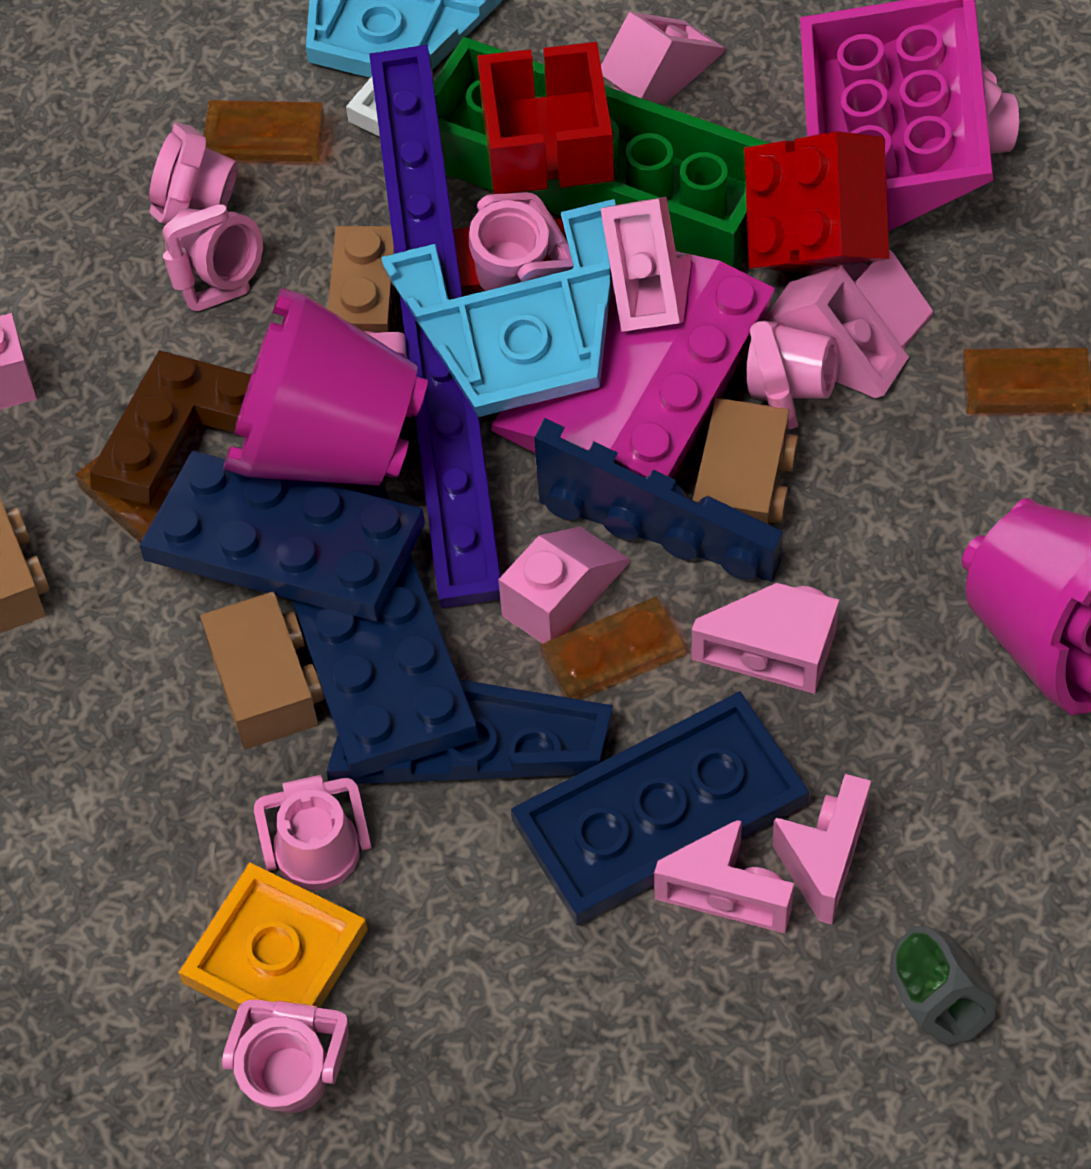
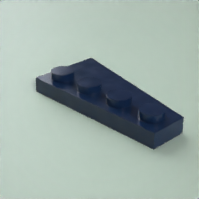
[534,417,783,582]
[326,679,613,784]

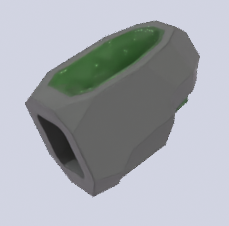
[890,926,996,1045]

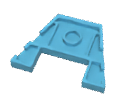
[306,0,503,78]
[381,199,616,417]

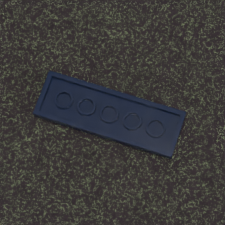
[290,481,479,779]

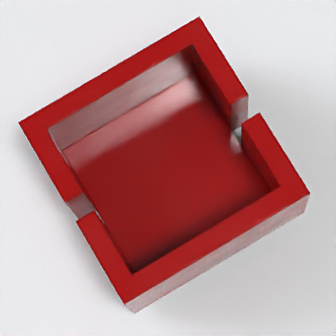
[477,42,614,194]
[744,131,889,272]

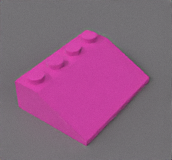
[800,0,994,231]
[491,251,775,480]

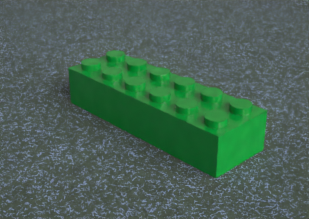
[434,36,769,269]

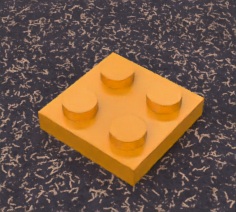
[178,862,368,1011]

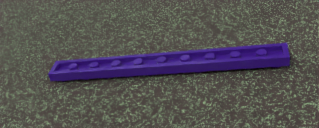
[369,44,501,608]

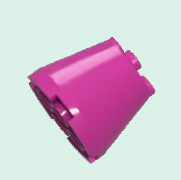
[223,287,428,486]
[962,498,1091,716]

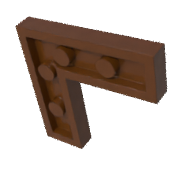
[90,350,251,505]

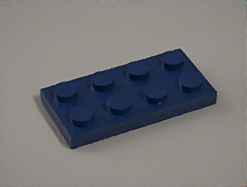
[139,451,425,622]
[511,691,809,926]

